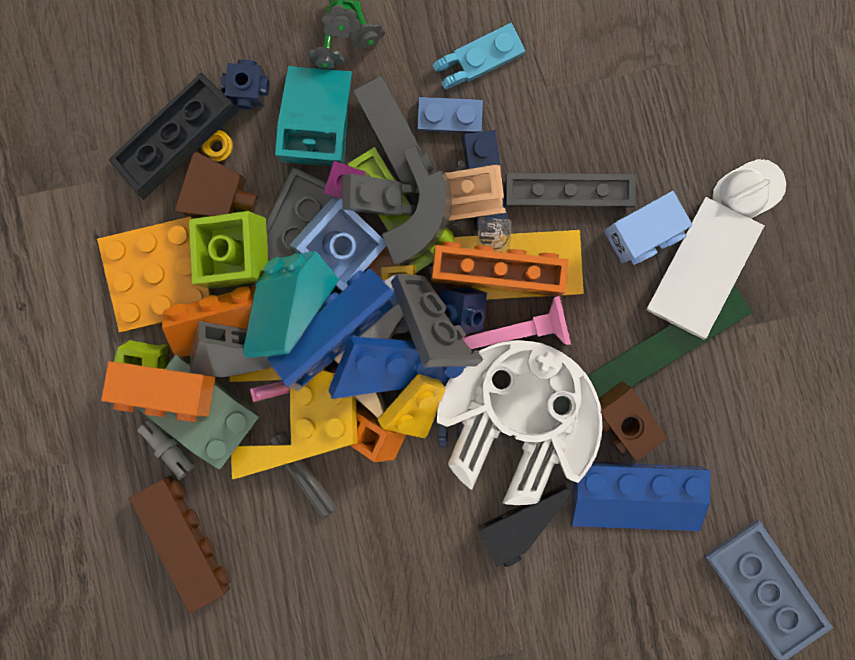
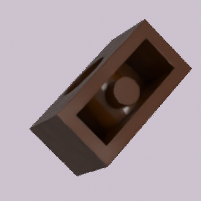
[599,381,668,462]

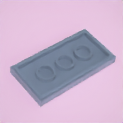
[704,519,833,660]

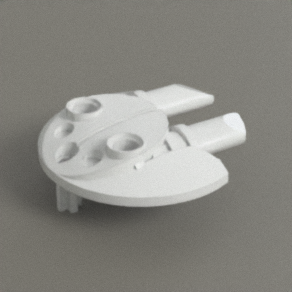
[437,340,602,505]

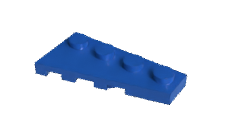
[328,336,466,399]

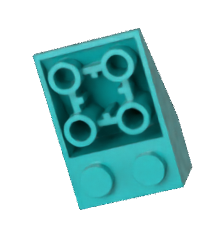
[275,66,352,166]

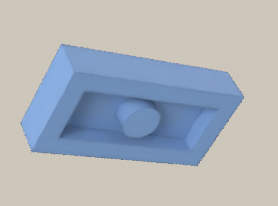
[418,97,483,134]

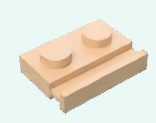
[445,165,506,221]

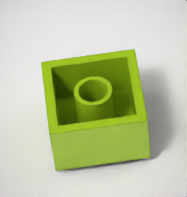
[189,211,268,289]

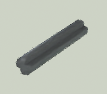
[269,432,336,517]

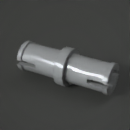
[137,419,195,480]

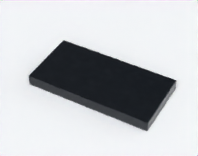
[109,72,239,200]

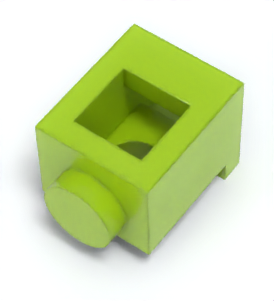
[114,340,169,369]

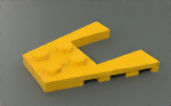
[230,368,358,479]

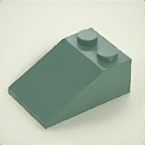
[136,354,259,470]

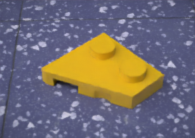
[378,374,446,439]

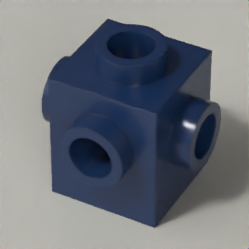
[221,59,270,109]
[440,286,487,337]

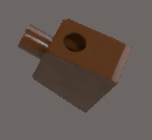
[175,152,258,218]

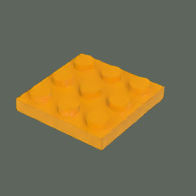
[97,216,212,333]

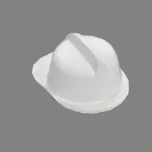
[713,159,786,219]

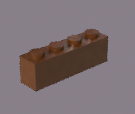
[129,475,231,614]

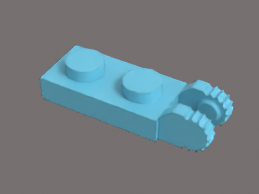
[433,23,525,89]

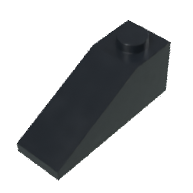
[478,484,571,567]

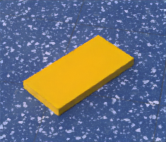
[454,230,584,300]

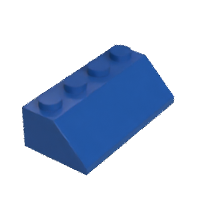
[266,268,398,391]
[571,462,711,531]

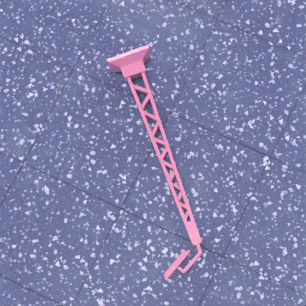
[250,296,571,402]

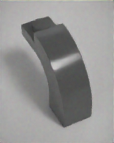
[382,146,452,266]

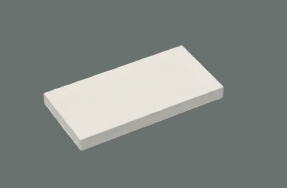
[646,197,765,340]

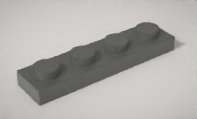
[506,173,636,208]

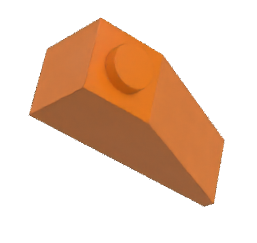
[350,403,406,462]

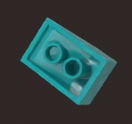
[243,251,340,358]

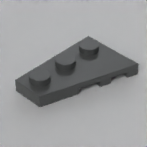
[391,274,484,367]

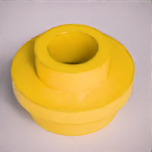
[200,130,233,162]

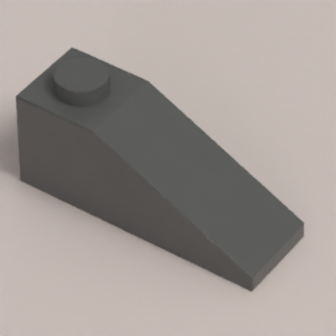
[190,321,273,377]

